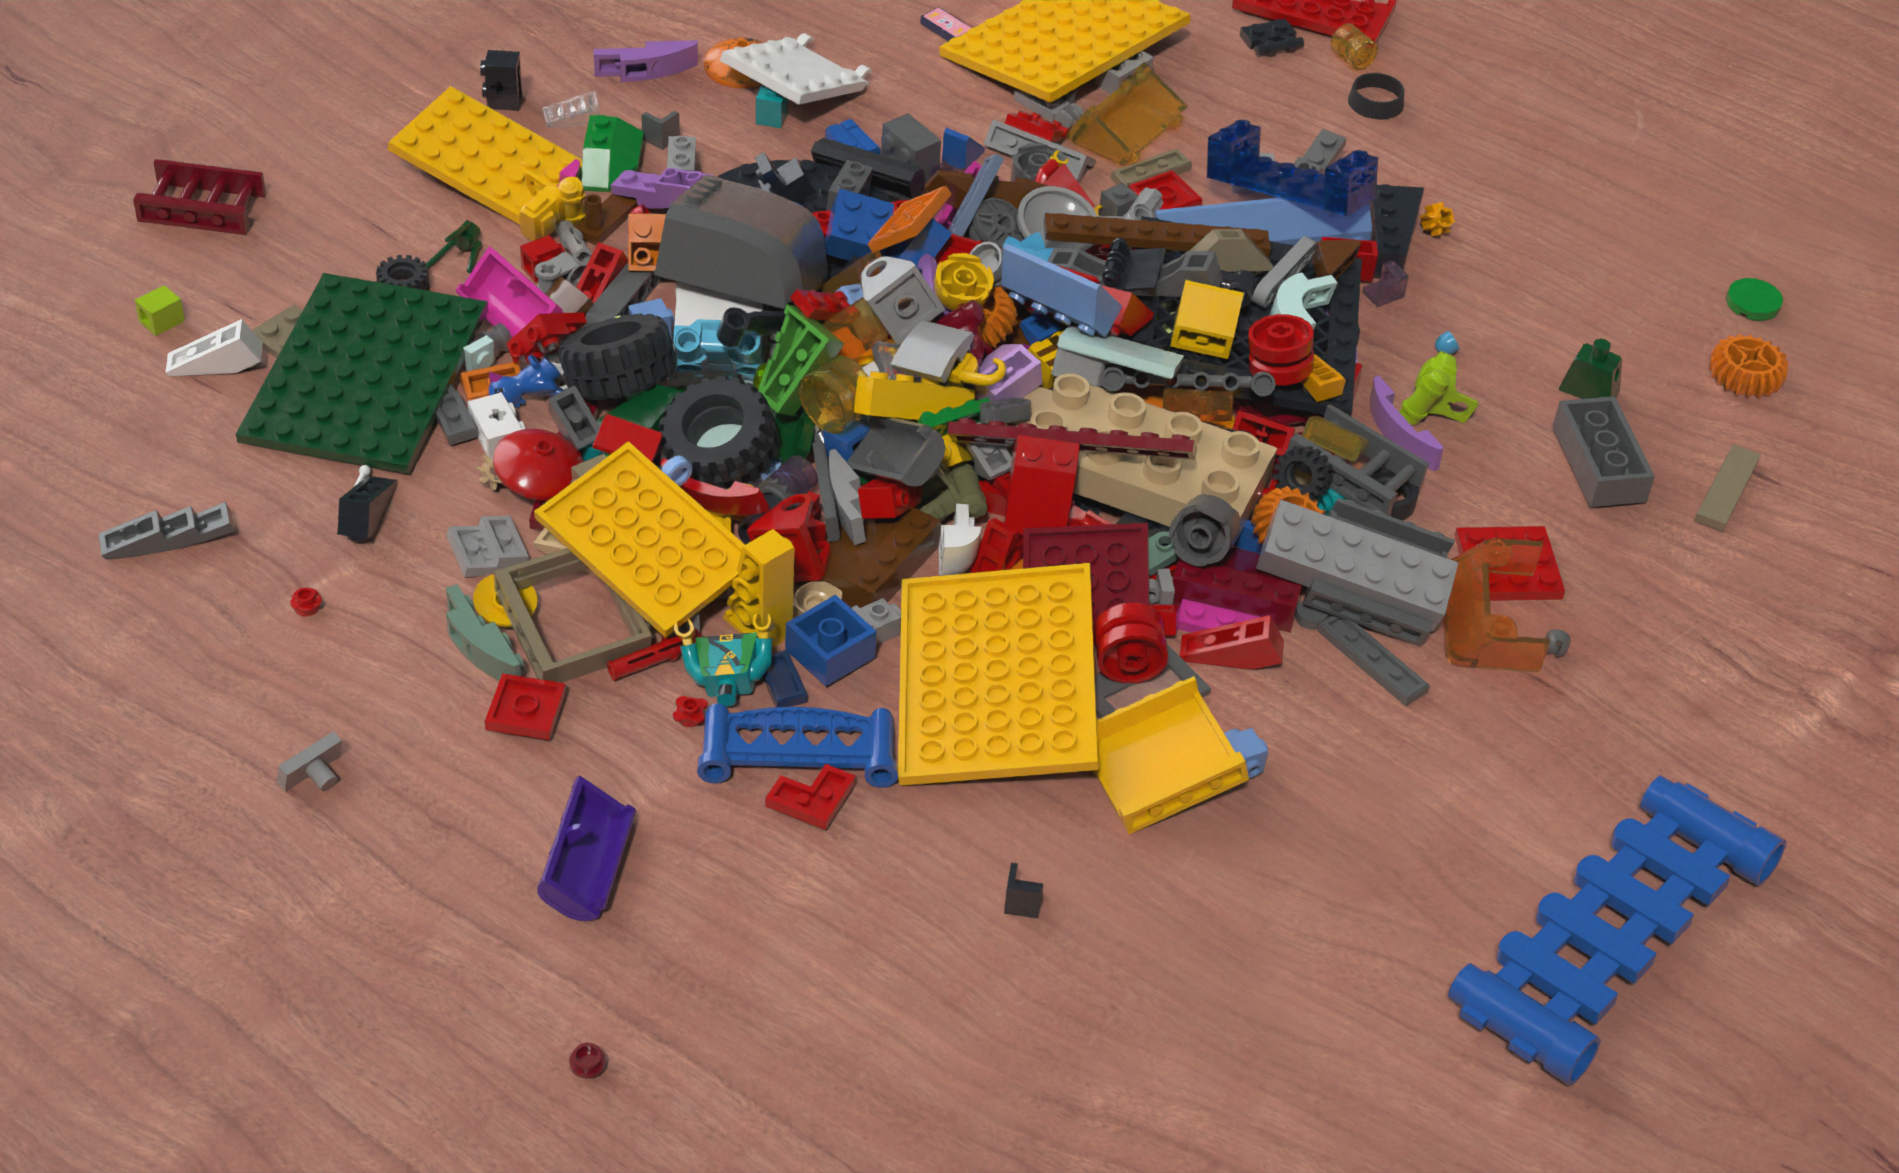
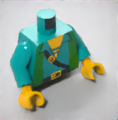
[674,613,775,706]

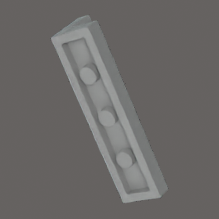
[984,119,1096,182]

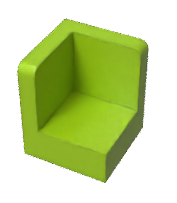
[135,286,185,336]

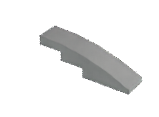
[829,449,866,545]

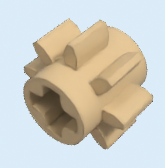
[475,455,505,490]

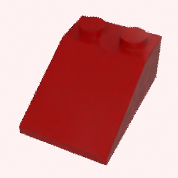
[1004,435,1080,536]

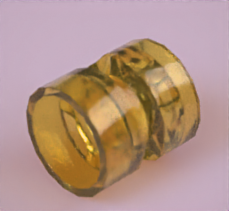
[1330,24,1378,70]

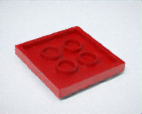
[1454,526,1565,601]

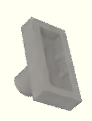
[277,731,342,792]

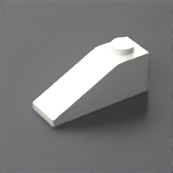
[166,319,263,376]

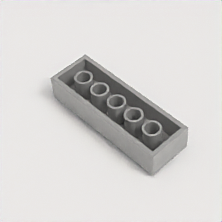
[1256,500,1458,631]

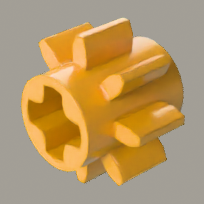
[1420,202,1455,237]

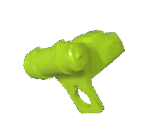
[1399,351,1478,425]

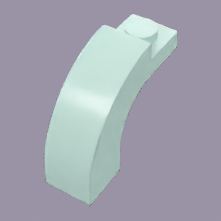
[1269,273,1337,329]

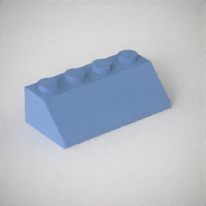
[1001,243,1123,337]

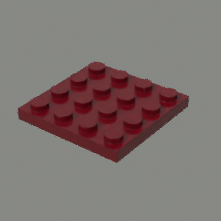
[1023,523,1150,641]

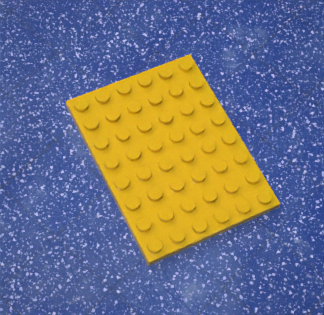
[939,0,1190,103]
[898,563,1099,786]

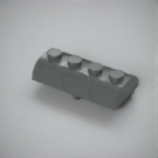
[847,415,945,486]

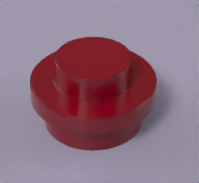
[569,1043,606,1078]

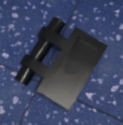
[1239,19,1304,56]

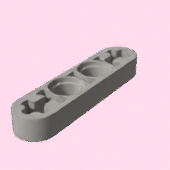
[1252,236,1318,308]

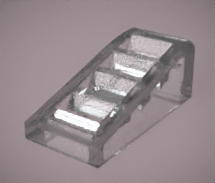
[543,92,600,128]

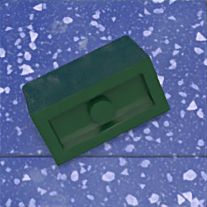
[774,404,819,469]

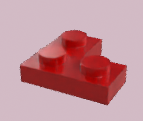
[765,764,856,830]

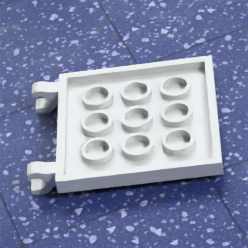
[720,33,872,104]

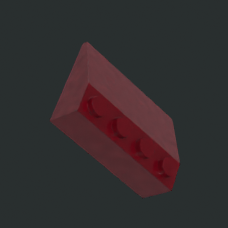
[1172,547,1304,633]

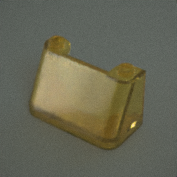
[1066,62,1188,166]

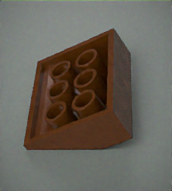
[797,508,941,608]

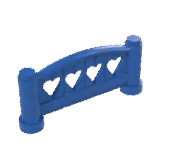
[697,703,898,788]

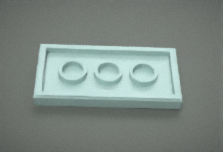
[1057,324,1184,379]

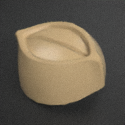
[793,581,843,618]

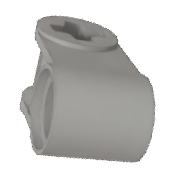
[535,252,586,293]

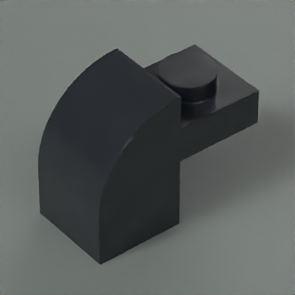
[755,152,816,203]

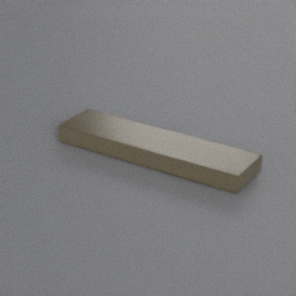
[1695,444,1761,532]

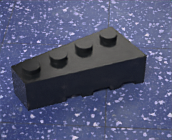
[1368,184,1425,280]

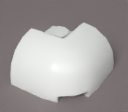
[938,504,981,576]

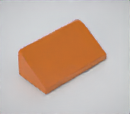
[459,362,521,401]

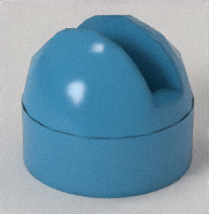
[1435,331,1460,355]

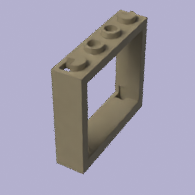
[494,548,654,683]

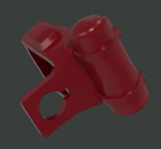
[931,300,994,382]

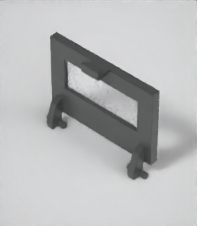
[1095,644,1211,719]

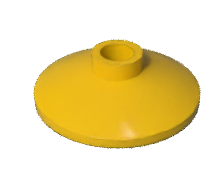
[473,574,537,627]

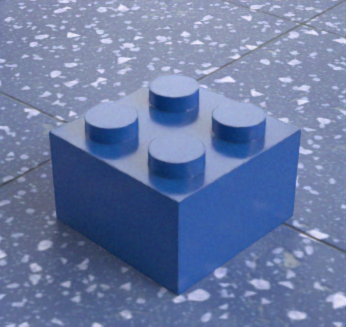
[825,189,894,263]
[785,595,877,686]

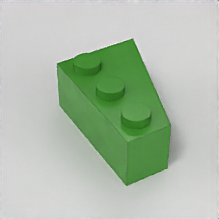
[758,304,845,416]

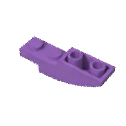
[593,40,698,82]
[610,168,714,208]

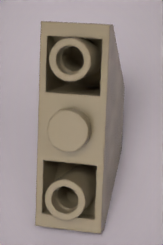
[1190,229,1273,275]

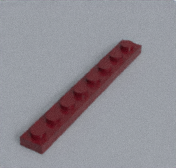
[947,418,1197,460]

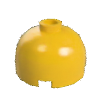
[934,253,994,311]

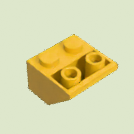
[1170,280,1244,359]

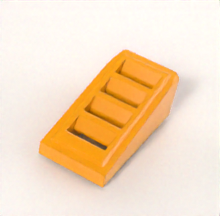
[1301,354,1346,402]

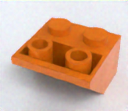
[628,214,666,272]

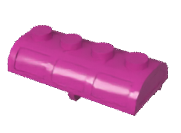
[456,246,563,338]

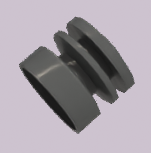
[963,198,1025,249]

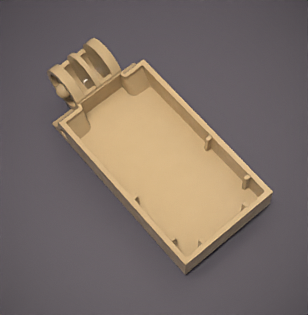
[1005,374,1277,548]

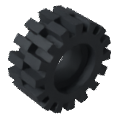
[376,255,430,291]
[1273,446,1333,500]

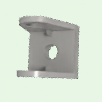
[861,256,945,345]

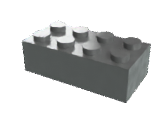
[1553,396,1655,507]

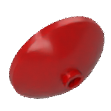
[493,429,584,501]

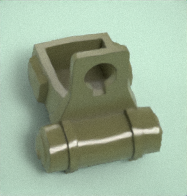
[912,462,987,521]

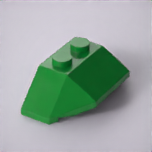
[581,115,644,192]

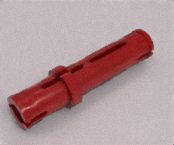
[606,628,701,681]

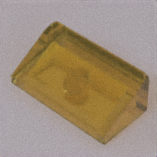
[1302,416,1370,461]

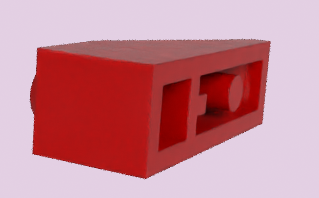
[576,242,628,316]
[1179,615,1284,670]

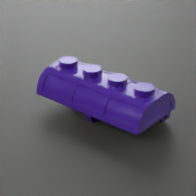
[537,775,636,921]

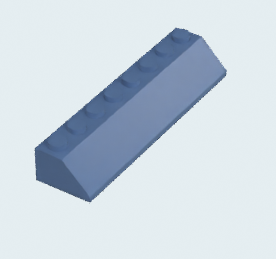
[1155,189,1372,264]

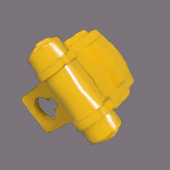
[520,171,585,241]

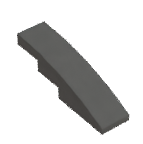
[98,502,235,559]

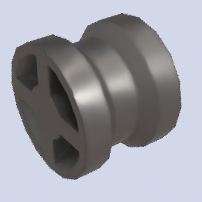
[478,323,512,357]

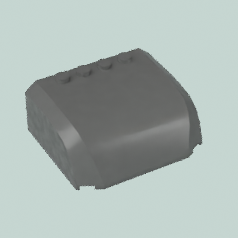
[654,175,828,309]

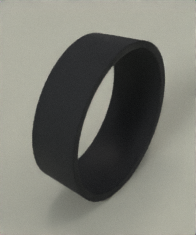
[1348,73,1405,120]

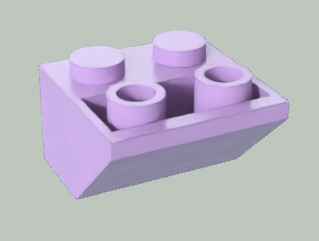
[964,344,1042,401]

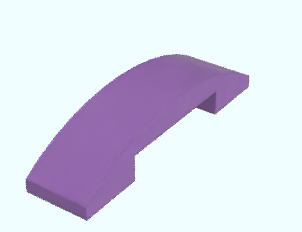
[1370,376,1444,471]

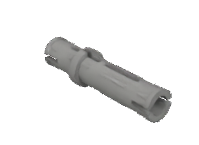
[557,221,592,266]

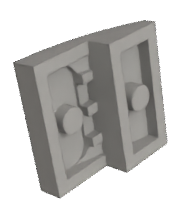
[890,320,975,383]
[446,516,529,578]

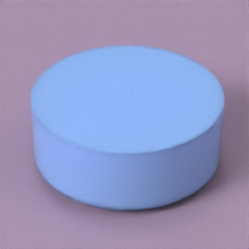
[661,456,692,486]

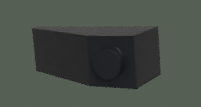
[337,475,397,542]

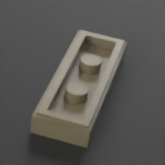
[1111,148,1192,187]

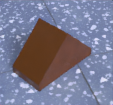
[1312,240,1361,281]

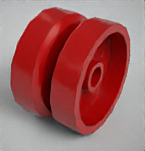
[1248,314,1314,385]
[1094,603,1168,683]

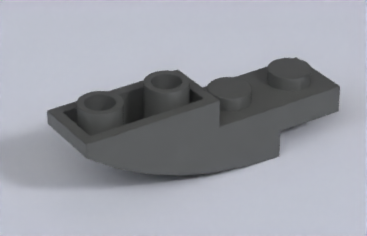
[1273,129,1346,198]

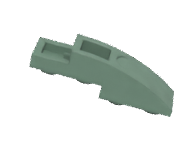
[446,584,525,681]

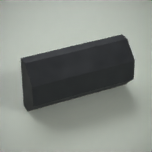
[811,138,926,202]

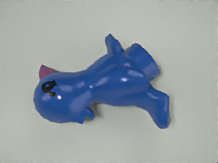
[488,354,564,408]

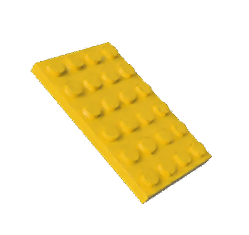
[387,86,582,225]
[534,441,745,638]

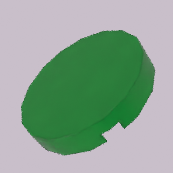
[1726,278,1783,321]

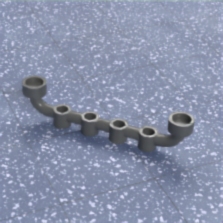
[1100,367,1275,396]

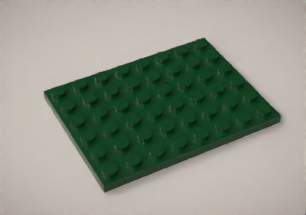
[235,273,489,474]

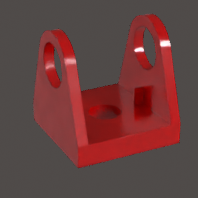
[747,494,832,582]

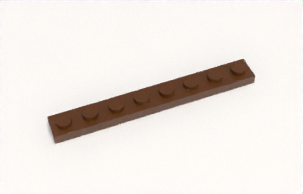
[1043,213,1271,258]

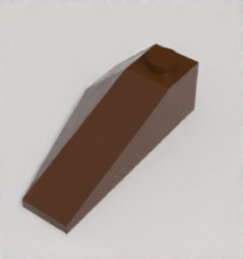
[924,170,1048,210]

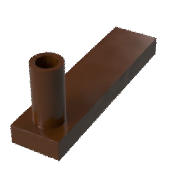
[576,171,641,245]

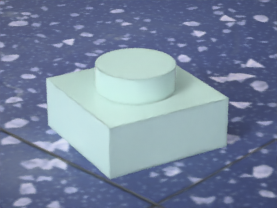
[463,335,496,371]

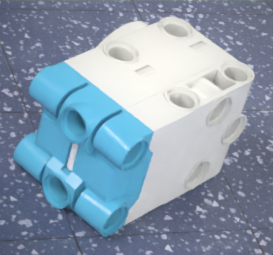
[673,281,771,382]

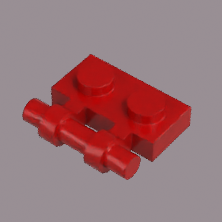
[1004,110,1070,142]

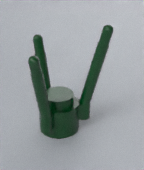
[426,220,483,273]

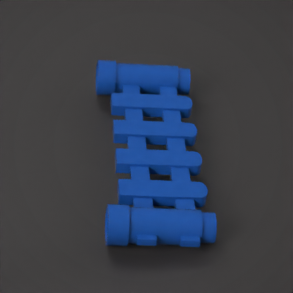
[1448,775,1787,1086]

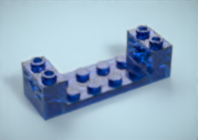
[1207,120,1379,216]

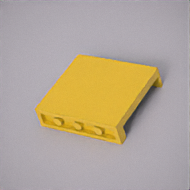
[1092,676,1249,835]

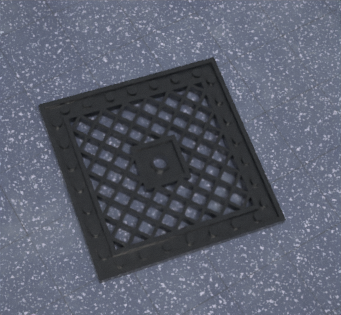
[1121,216,1362,416]

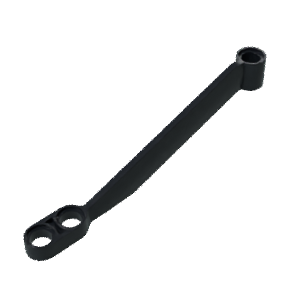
[716,307,856,347]

